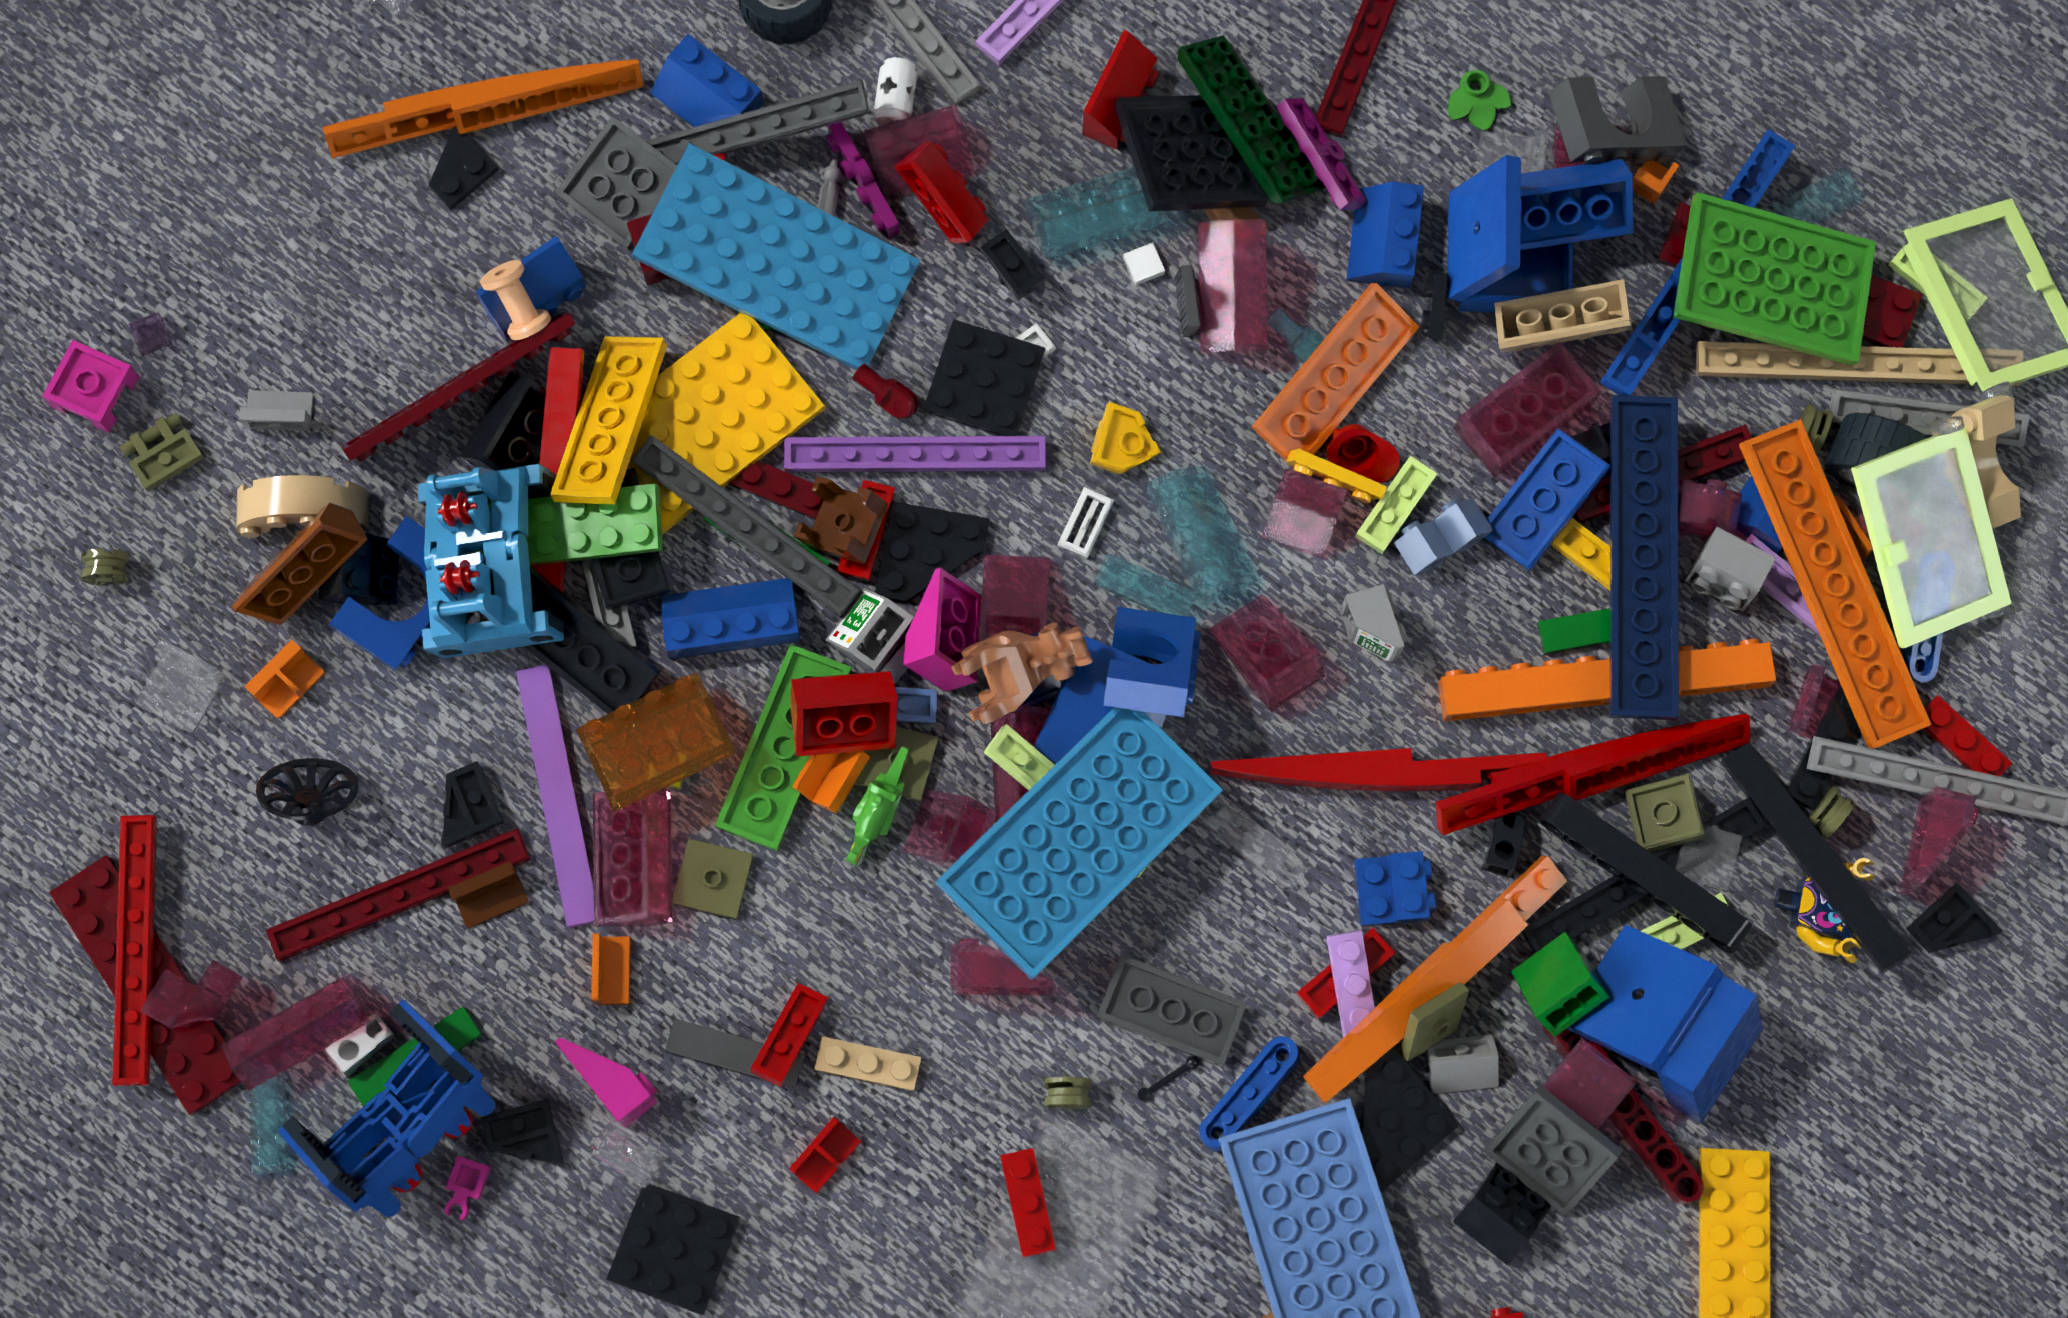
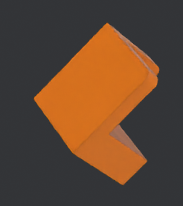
[1633,160,1680,204]

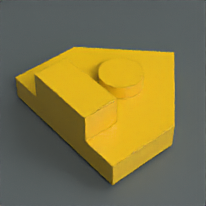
[1090,402,1162,474]

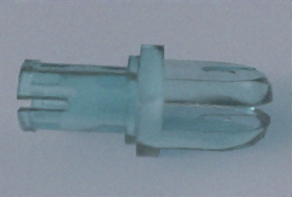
[1266,307,1324,364]

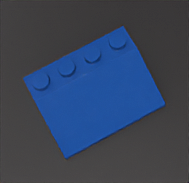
[1034,636,1167,765]

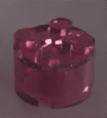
[1678,480,1742,541]

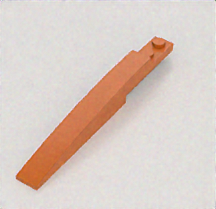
[323,59,644,159]
[1303,856,1567,1103]

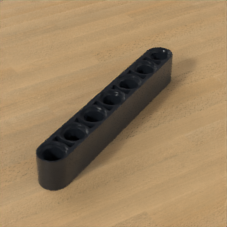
[1539,792,1752,954]

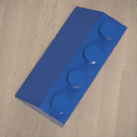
[1520,159,1633,250]
[661,578,800,660]

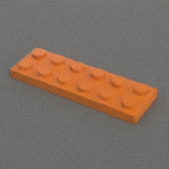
[1251,283,1420,469]

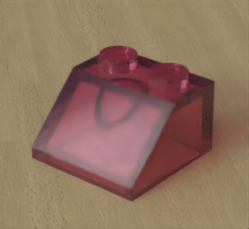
[1261,468,1348,559]
[903,790,997,868]

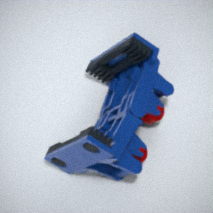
[278,999,495,1217]

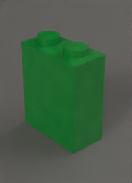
[1511,932,1609,1037]

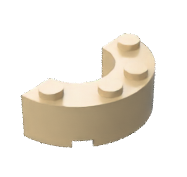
[1943,395,2021,529]
[236,475,368,538]

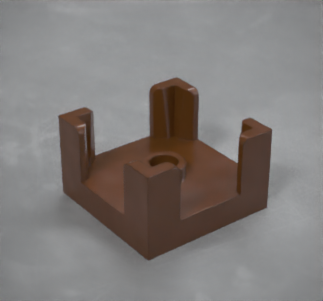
[793,476,889,564]

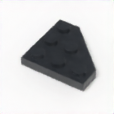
[875,501,989,603]
[1360,1047,1458,1192]

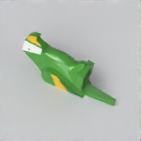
[845,746,909,866]

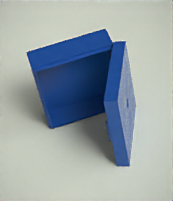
[1447,155,1573,313]
[1567,925,1763,1124]

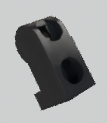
[1481,812,1527,878]

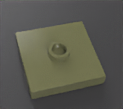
[857,726,939,802]
[1625,773,1706,852]
[671,839,754,920]
[1400,982,1469,1062]

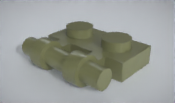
[119,413,204,492]

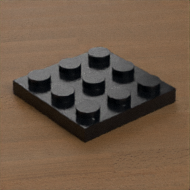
[923,319,1046,436]
[606,1182,741,1316]

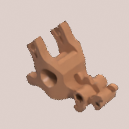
[951,622,1093,724]

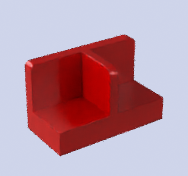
[789,1116,862,1194]

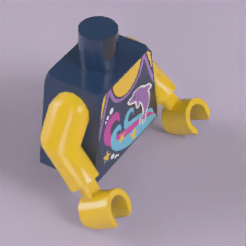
[1774,858,1875,963]

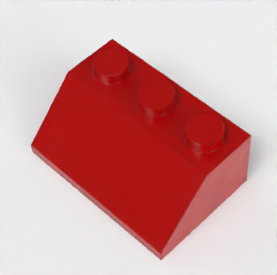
[1082,30,1160,150]
[894,141,989,244]
[791,671,897,757]

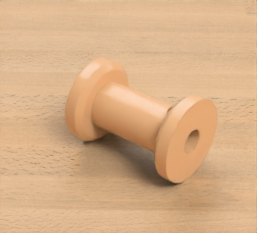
[480,260,551,340]

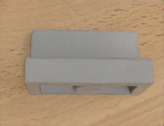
[239,390,314,431]
[1425,1034,1499,1094]

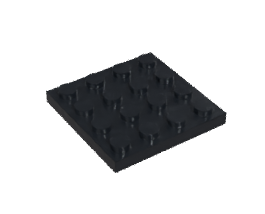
[1114,95,1269,212]

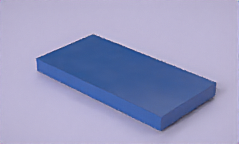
[1485,428,1611,571]

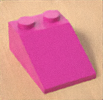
[904,567,982,692]
[555,1037,657,1128]

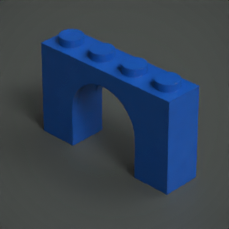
[328,516,430,671]
[1103,607,1201,717]

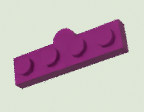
[1277,98,1367,210]
[825,122,900,239]

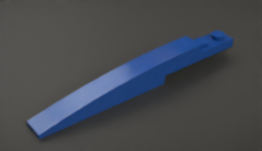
[1600,129,1795,396]

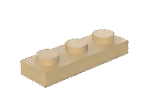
[814,1036,921,1091]

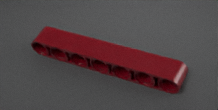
[1542,1025,1704,1205]

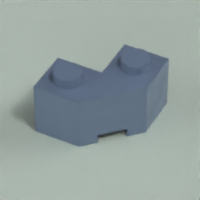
[1394,498,1493,576]

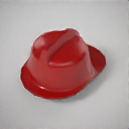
[1327,424,1400,483]

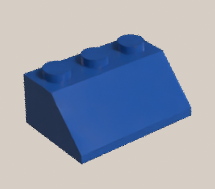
[650,34,764,127]
[1346,182,1424,288]
[476,236,586,341]

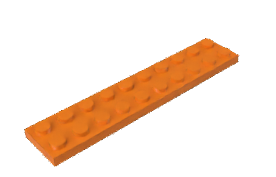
[1739,419,1931,749]

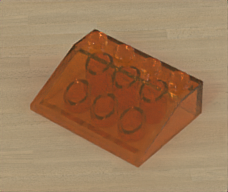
[576,672,737,812]

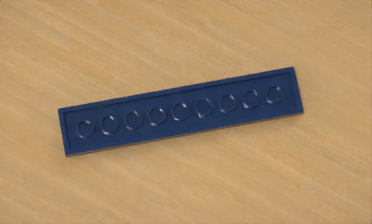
[1610,395,1679,720]

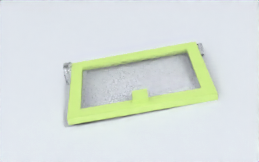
[1901,198,2068,401]
[1851,416,2012,648]

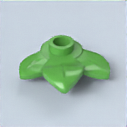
[1448,70,1511,131]

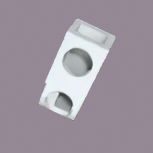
[325,1014,395,1078]

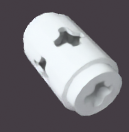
[873,57,918,129]

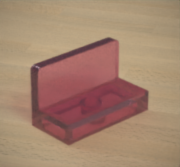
[1787,664,1840,739]

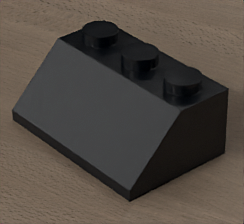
[460,374,546,471]

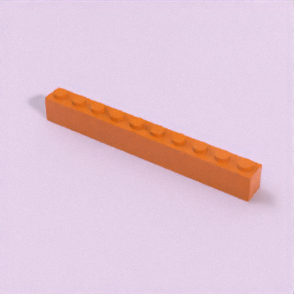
[1438,639,1776,722]

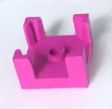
[42,340,140,433]

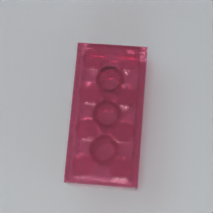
[1454,342,1601,478]

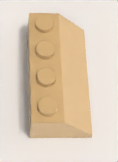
[1494,279,1633,353]

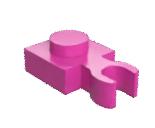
[444,1156,492,1221]

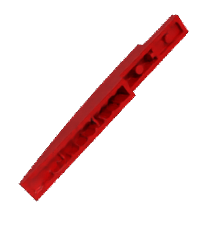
[1435,714,1750,835]
[1210,748,1546,791]

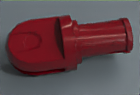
[852,363,918,419]

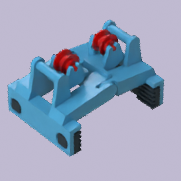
[418,464,564,659]

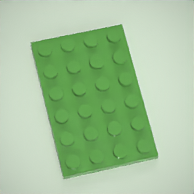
[1673,192,1876,366]

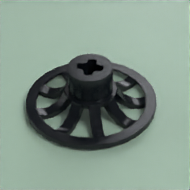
[256,758,359,825]

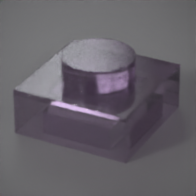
[128,312,173,356]

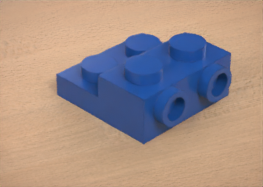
[1354,851,1436,927]

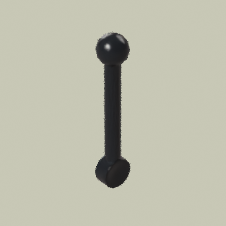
[1138,1056,1199,1101]

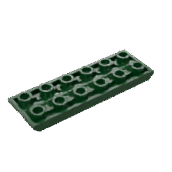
[1178,35,1325,204]

